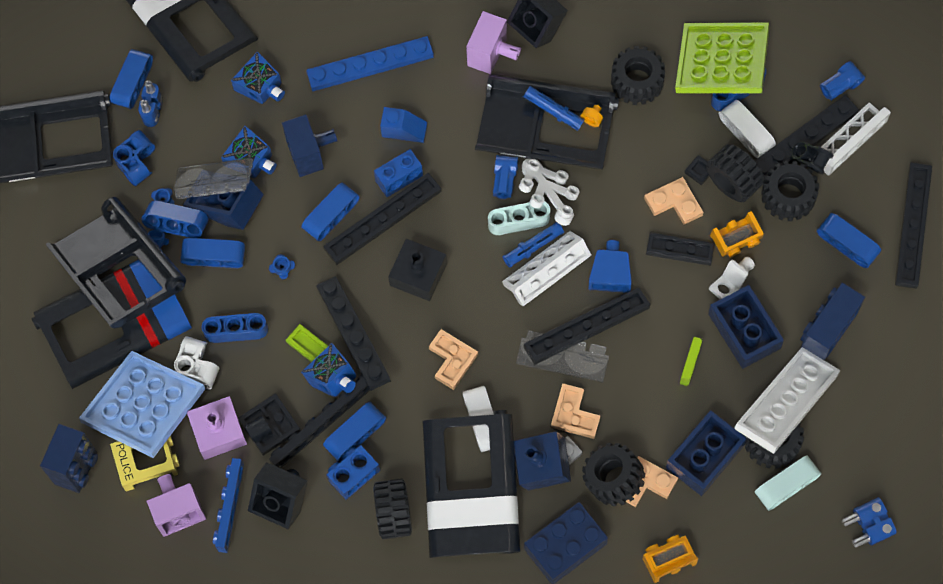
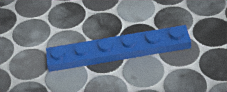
[306,36,434,92]

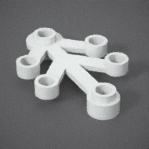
[519,159,580,225]

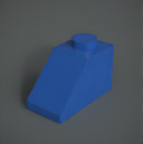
[380,107,427,143]

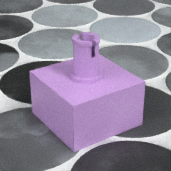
[466,11,521,74]
[187,396,247,460]
[147,474,206,537]

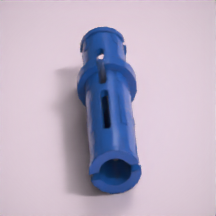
[523,86,585,131]
[502,222,564,268]

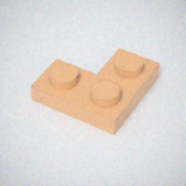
[644,177,704,225]
[429,329,478,390]
[551,384,600,439]
[626,456,678,507]

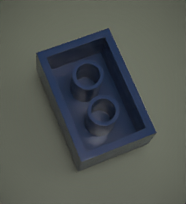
[800,283,865,361]
[708,285,784,369]
[666,410,747,497]
[40,424,98,493]
[524,502,608,584]

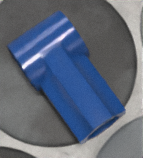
[820,61,865,101]
[493,155,518,199]

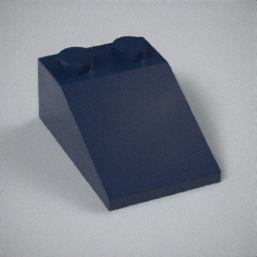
[183,171,264,230]

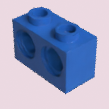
[374,149,423,197]
[326,445,380,500]

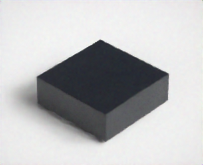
[685,155,709,186]

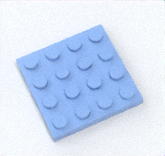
[79,351,205,458]

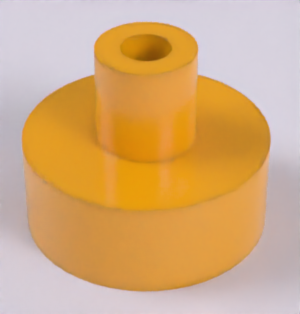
[580,104,603,127]

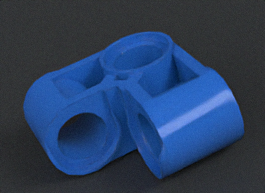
[113,130,155,187]

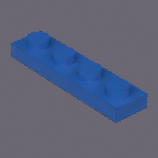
[213,458,244,553]

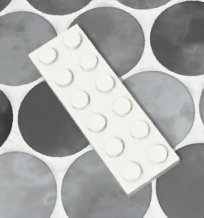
[735,347,840,454]

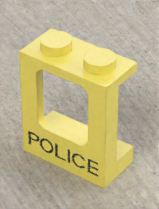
[110,435,180,491]

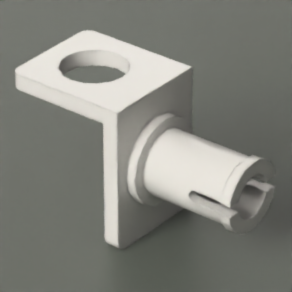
[709,257,755,299]

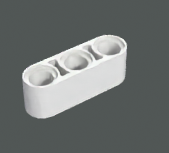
[719,100,776,158]
[463,386,494,452]

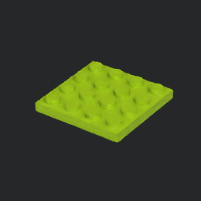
[675,23,769,93]

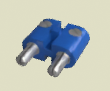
[138,80,163,127]
[842,497,897,547]

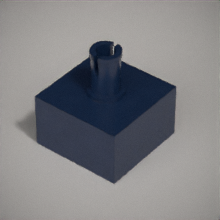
[282,115,338,177]
[514,431,571,491]

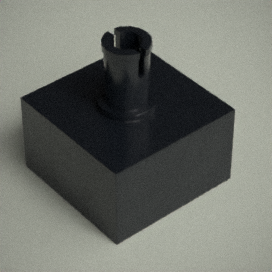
[507,0,568,48]
[388,239,447,301]
[248,462,308,529]

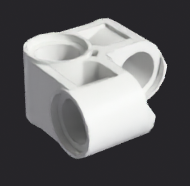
[174,336,220,390]

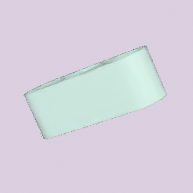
[488,201,550,235]
[755,455,821,511]

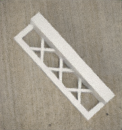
[821,102,891,176]
[502,231,591,306]

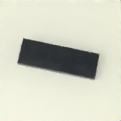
[646,232,715,266]

